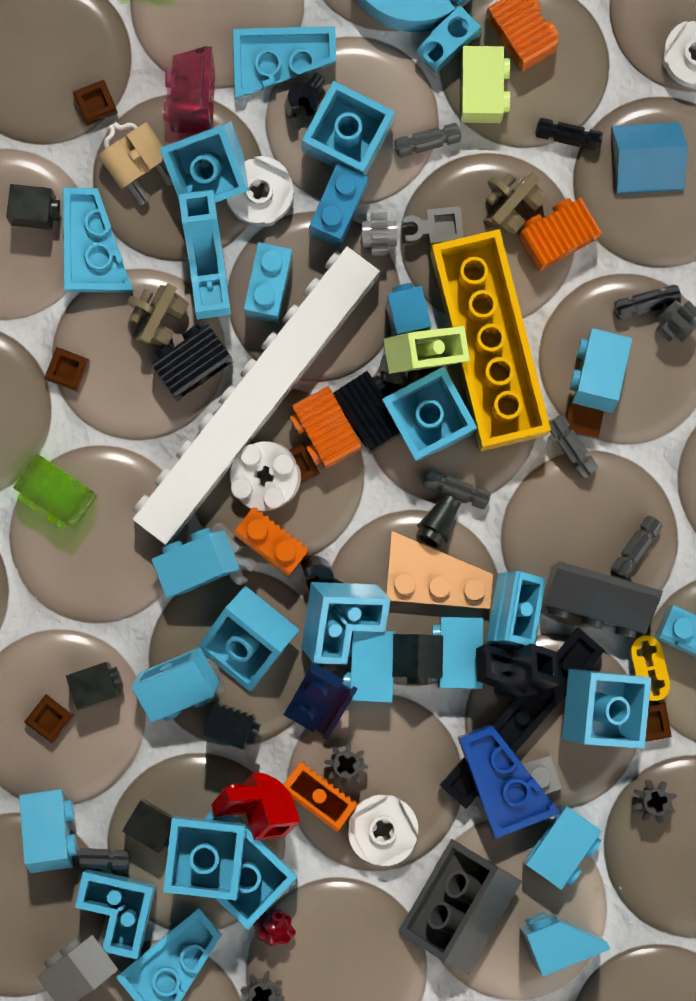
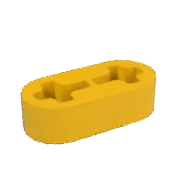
[629,636,670,701]

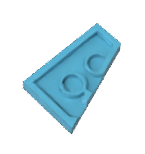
[233,26,336,100]
[62,188,133,293]
[116,907,222,1001]

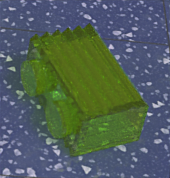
[13,454,98,530]

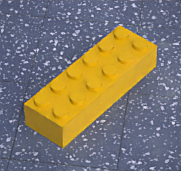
[430,229,551,452]

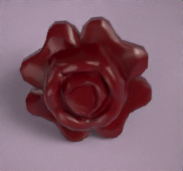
[253,910,296,947]

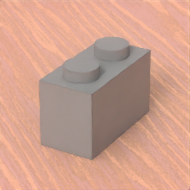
[37,935,118,1001]

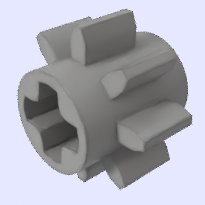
[362,212,397,256]

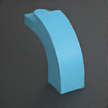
[356,0,467,32]
[179,190,231,320]

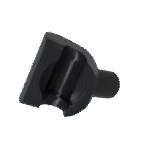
[284,73,326,119]
[301,556,344,592]

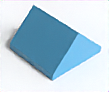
[611,122,688,194]

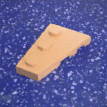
[386,531,493,610]

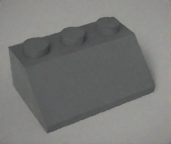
[542,561,663,639]
[398,839,522,975]

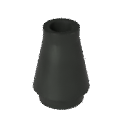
[416,494,461,548]

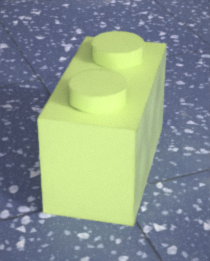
[460,46,510,123]
[383,326,470,374]

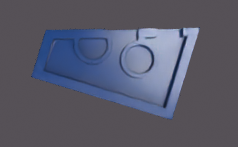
[457,725,561,839]

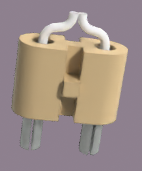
[98,122,173,205]

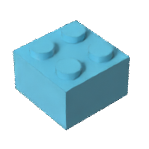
[302,80,395,176]
[562,669,651,749]
[163,816,247,901]

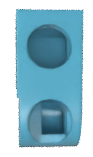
[416,5,481,73]

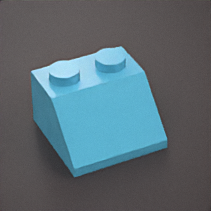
[159,121,249,203]
[382,367,477,461]
[197,586,300,692]
[520,912,610,976]

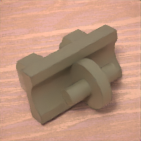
[484,172,547,235]
[126,283,189,347]

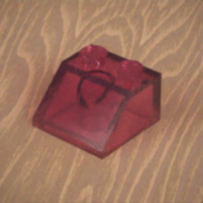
[163,46,216,134]

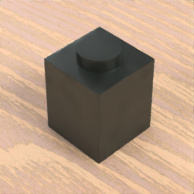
[6,184,60,230]
[392,634,443,685]
[66,662,123,709]
[122,799,173,853]

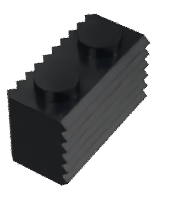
[151,324,233,401]
[333,371,401,455]
[202,702,261,750]

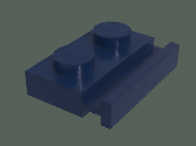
[283,662,358,740]

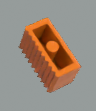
[485,0,559,72]
[519,198,602,272]
[289,386,362,469]
[233,507,308,578]
[283,761,357,832]

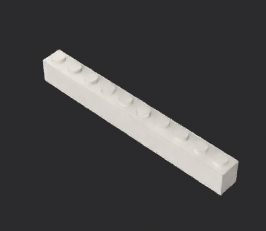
[133,246,380,546]

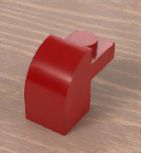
[211,772,300,840]

